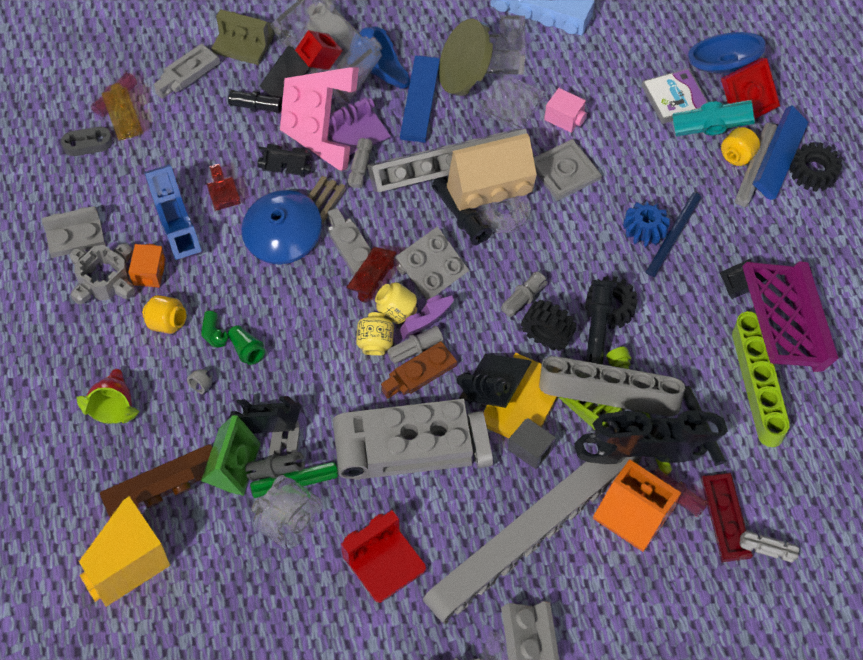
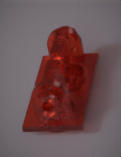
[346,247,397,303]

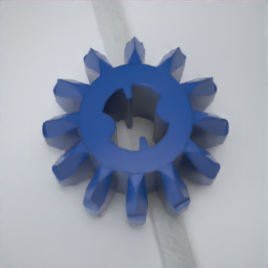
[623,200,670,248]

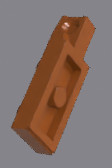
[381,341,458,399]

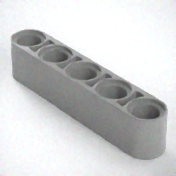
[539,356,685,416]

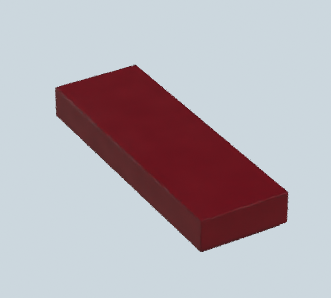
[701,473,753,562]

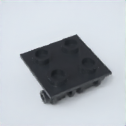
[457,354,532,408]

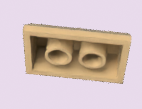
[447,133,537,211]

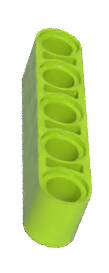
[732,311,790,447]

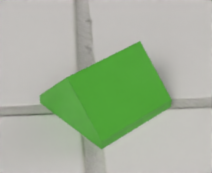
[201,415,261,496]

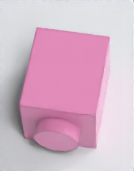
[544,88,587,133]

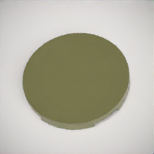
[439,19,493,96]

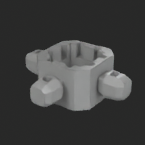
[69,243,135,305]

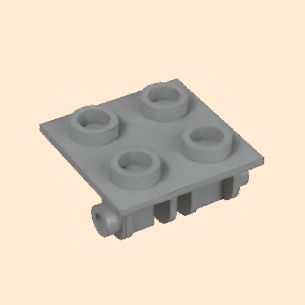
[395,226,469,300]

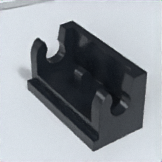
[229,396,302,434]

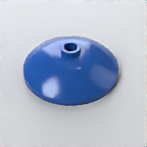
[688,32,766,75]
[241,190,322,265]

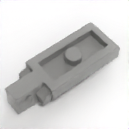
[154,43,220,99]
[327,208,379,278]

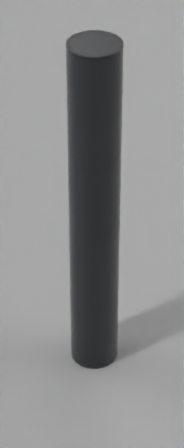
[683,386,726,466]

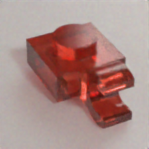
[207,164,241,211]

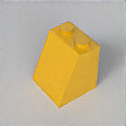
[79,496,170,607]

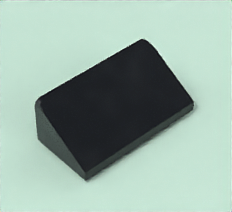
[260,46,312,102]

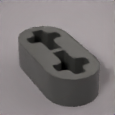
[61,127,113,156]

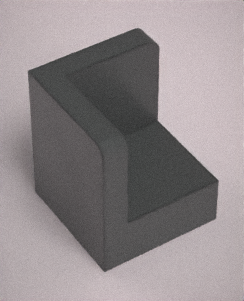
[508,418,556,470]

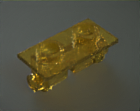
[101,83,143,141]

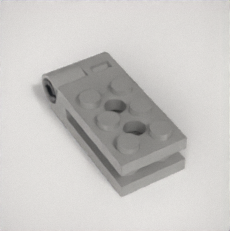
[333,399,473,480]

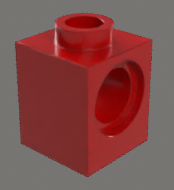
[295,30,343,70]

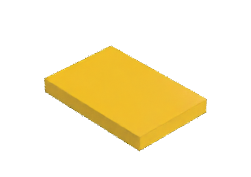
[483,352,558,438]

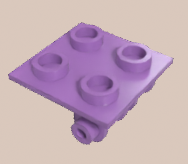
[328,97,391,156]

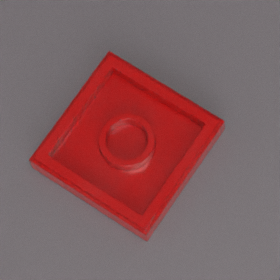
[721,58,780,127]

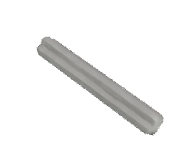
[735,122,778,207]

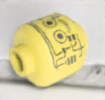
[375,282,417,324]
[356,312,394,356]

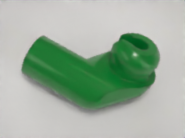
[201,311,228,348]

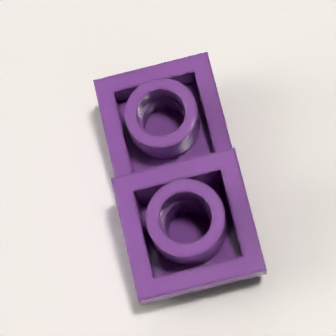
[399,295,454,340]

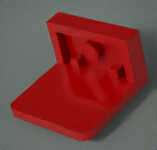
[341,510,426,603]

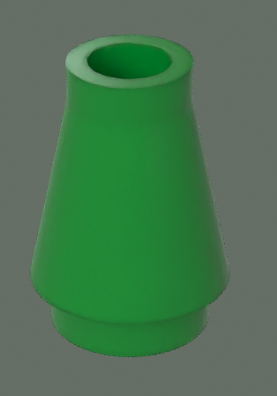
[228,325,265,365]

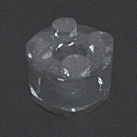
[251,475,323,549]

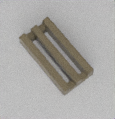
[308,175,346,225]

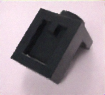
[719,259,767,299]

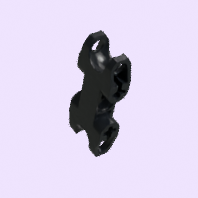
[574,411,728,464]

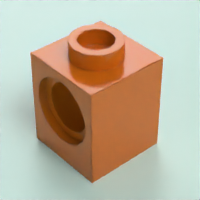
[129,244,166,288]

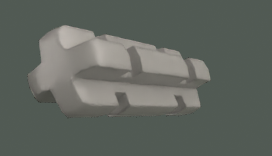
[348,138,373,188]
[740,531,799,562]

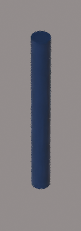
[646,192,701,277]

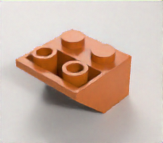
[592,459,681,553]

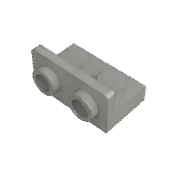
[42,206,106,258]
[501,601,559,660]

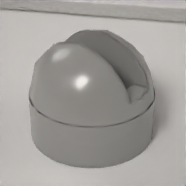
[187,369,213,395]

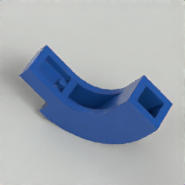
[144,164,202,260]

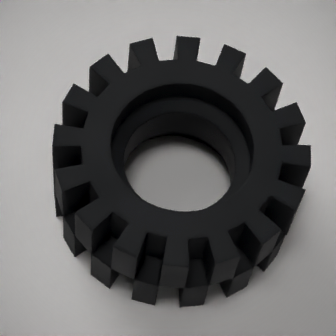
[790,142,842,192]
[585,276,638,329]
[521,300,577,351]

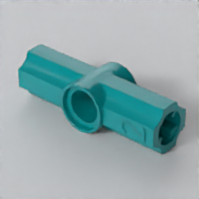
[673,100,755,137]

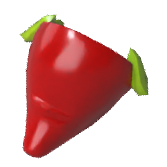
[77,369,140,424]

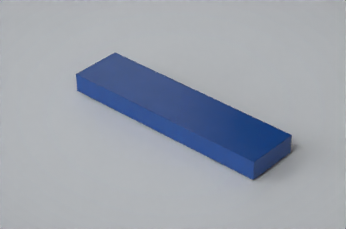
[400,55,440,143]
[752,105,809,200]

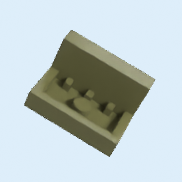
[211,9,277,65]

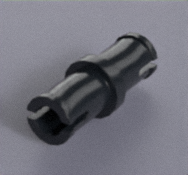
[228,90,282,113]

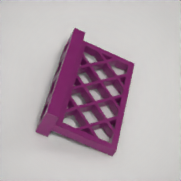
[742,261,838,372]

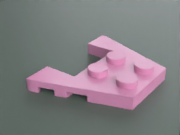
[280,67,359,171]

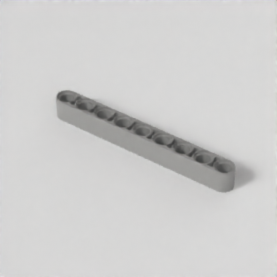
[423,452,642,624]

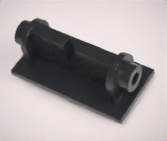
[257,144,314,176]

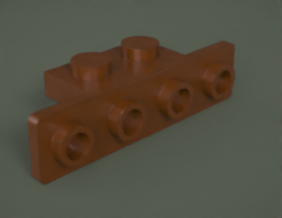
[100,444,212,518]

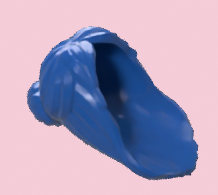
[346,26,410,89]

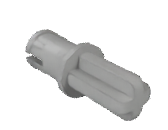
[501,272,548,317]
[387,326,443,364]

